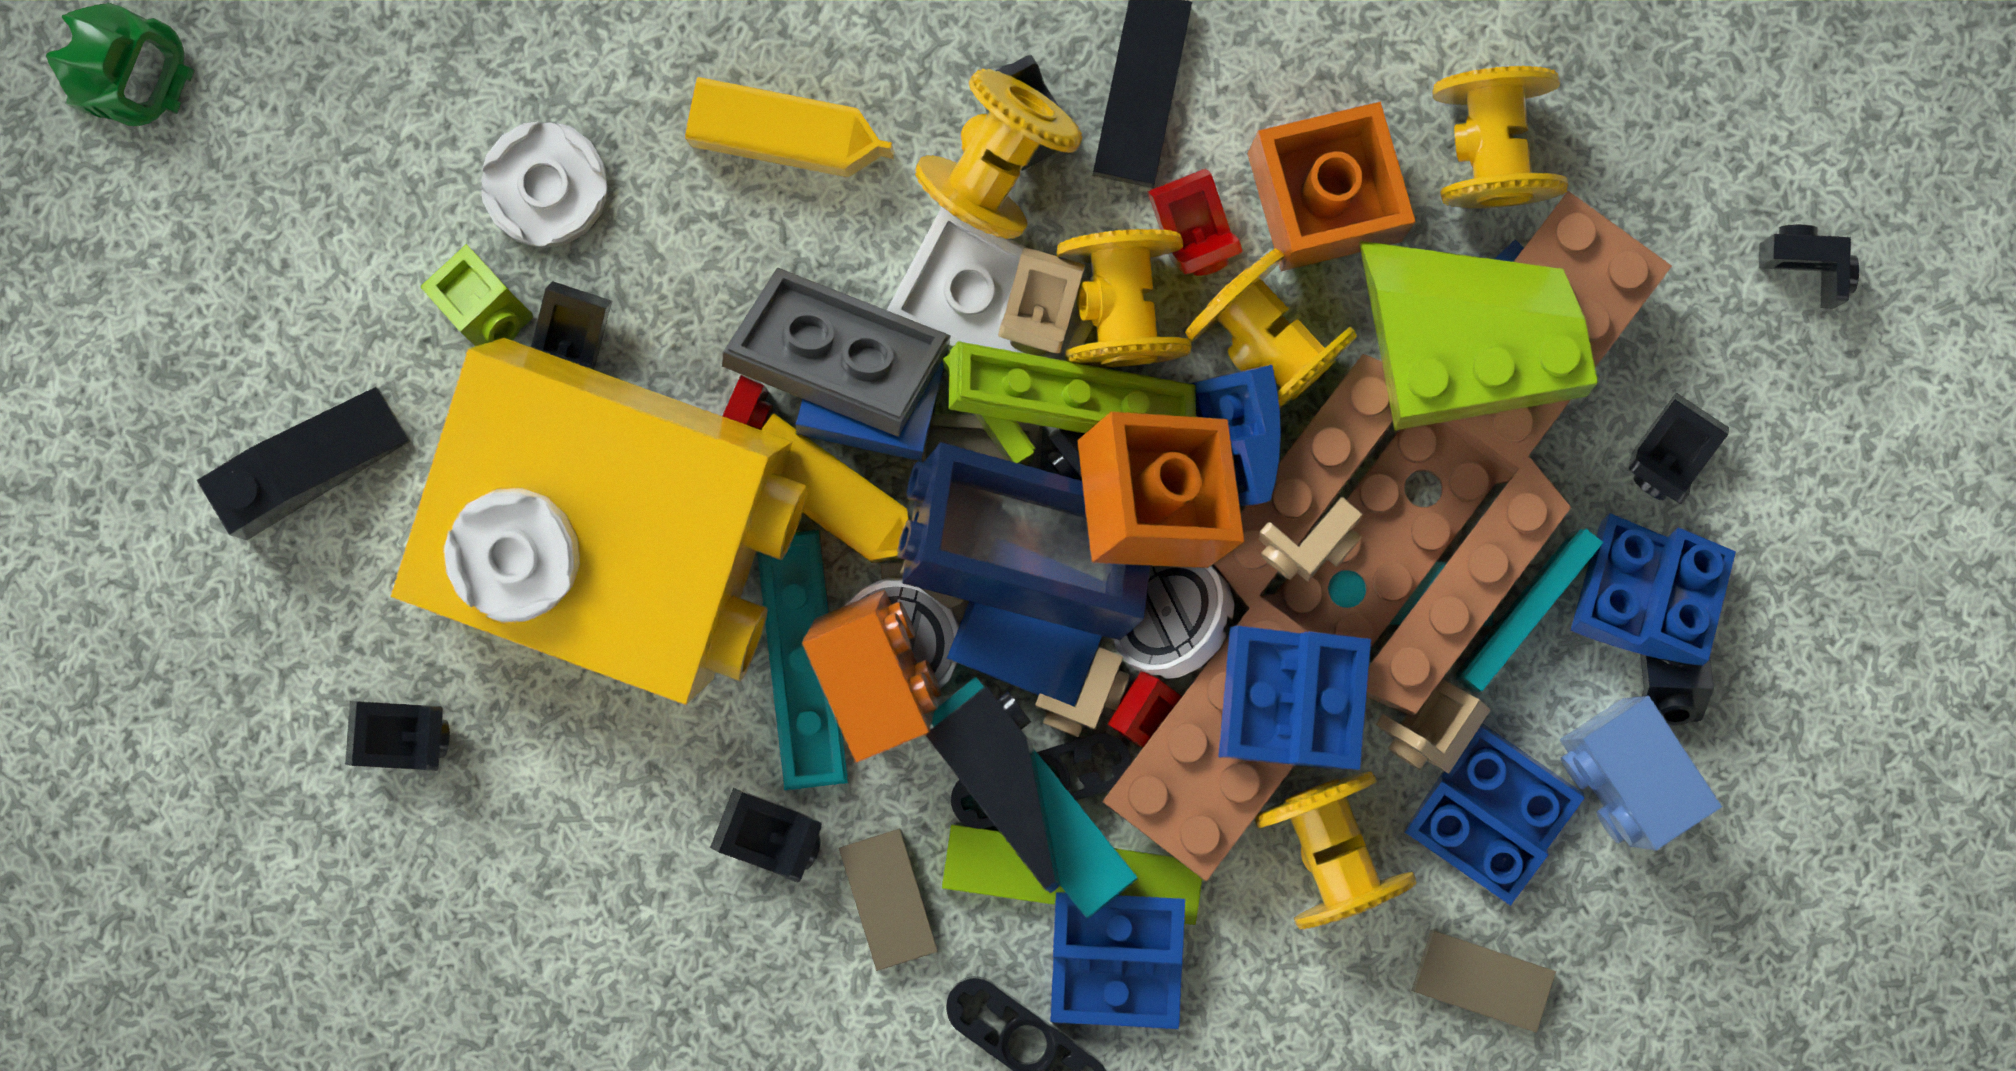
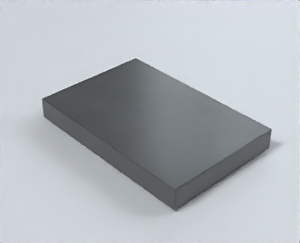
[722,267,951,437]

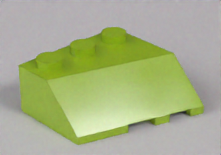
[1359,241,1598,430]

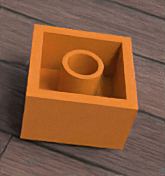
[1247,101,1416,272]
[1077,412,1244,568]
[802,589,941,763]

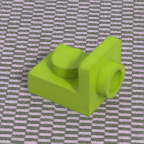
[420,244,533,346]

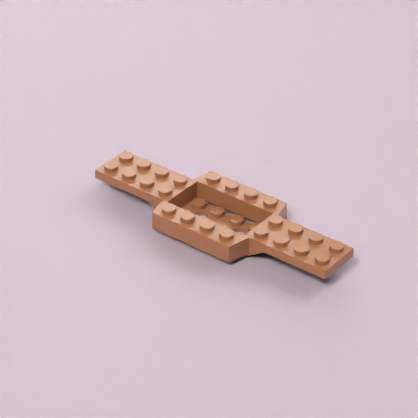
[1102,191,1672,881]

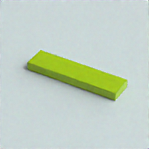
[949,341,1196,433]
[942,824,1202,926]

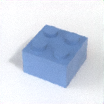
[1560,696,1722,850]

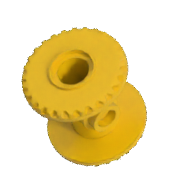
[1432,66,1568,208]
[915,69,1082,239]
[1056,229,1192,368]
[1185,248,1357,410]
[1255,771,1416,929]

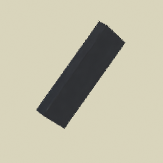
[1092,0,1193,188]

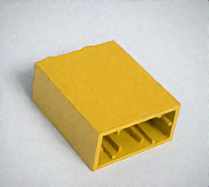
[390,338,808,705]

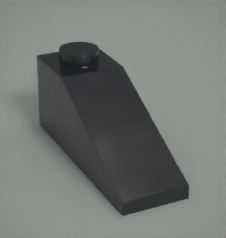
[196,387,410,540]
[924,686,1061,894]

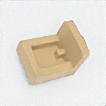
[998,247,1086,355]
[1259,498,1362,582]
[1035,647,1130,737]
[1375,679,1491,774]

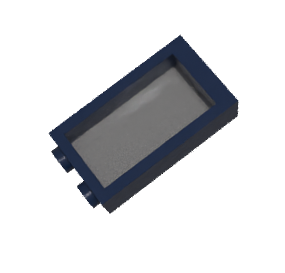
[898,442,1150,641]

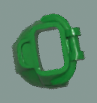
[46,2,195,126]

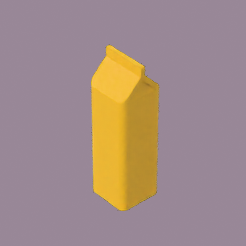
[685,77,894,178]
[761,414,910,563]

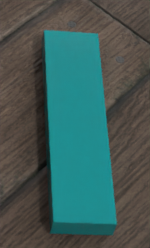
[757,530,849,791]
[931,677,1138,919]

